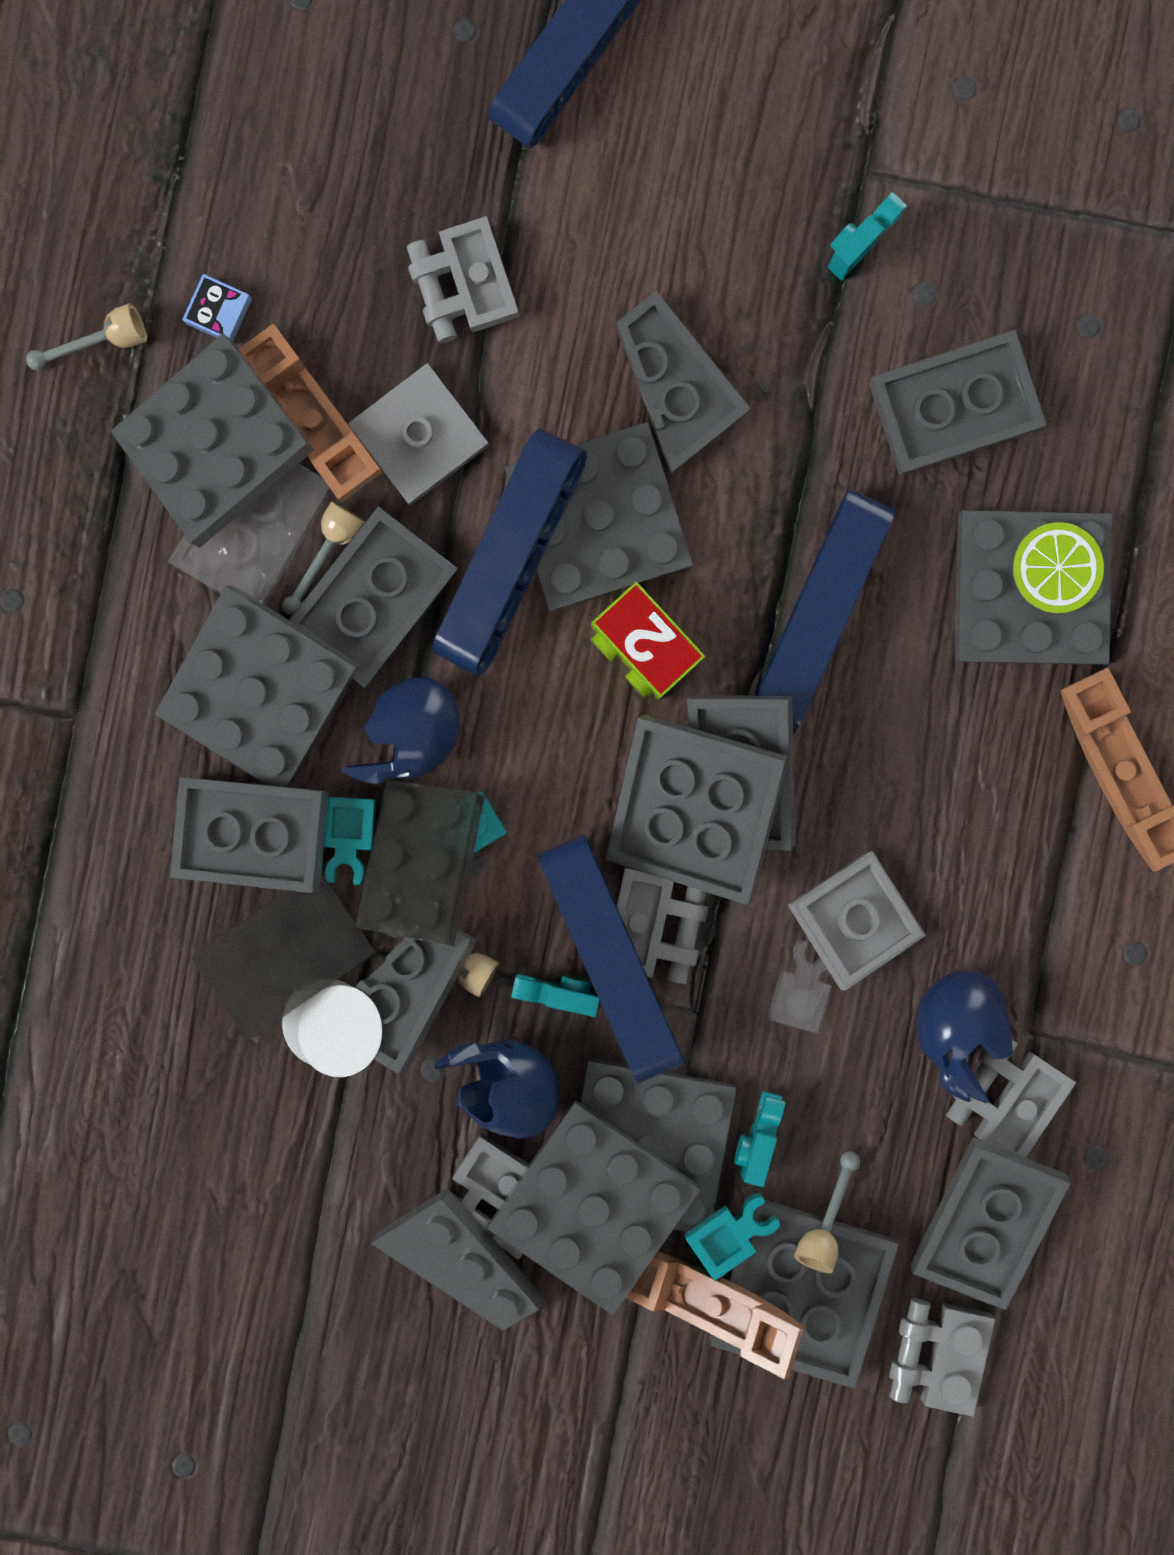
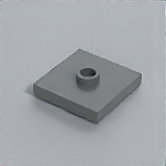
[348,363,489,506]
[788,851,926,990]

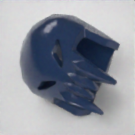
[343,676,461,784]
[916,971,1013,1104]
[435,1039,560,1139]

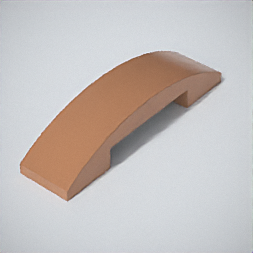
[239,324,383,503]
[1060,668,1174,872]
[626,1251,805,1379]

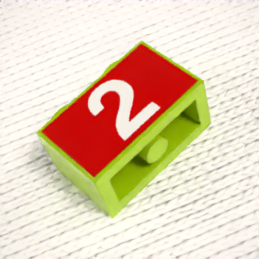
[590,582,705,700]

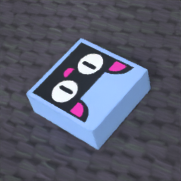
[182,274,252,341]

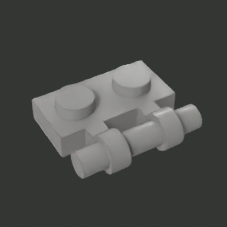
[407,216,519,344]
[617,867,709,984]
[946,1040,1076,1158]
[443,1133,529,1260]
[889,1298,995,1417]

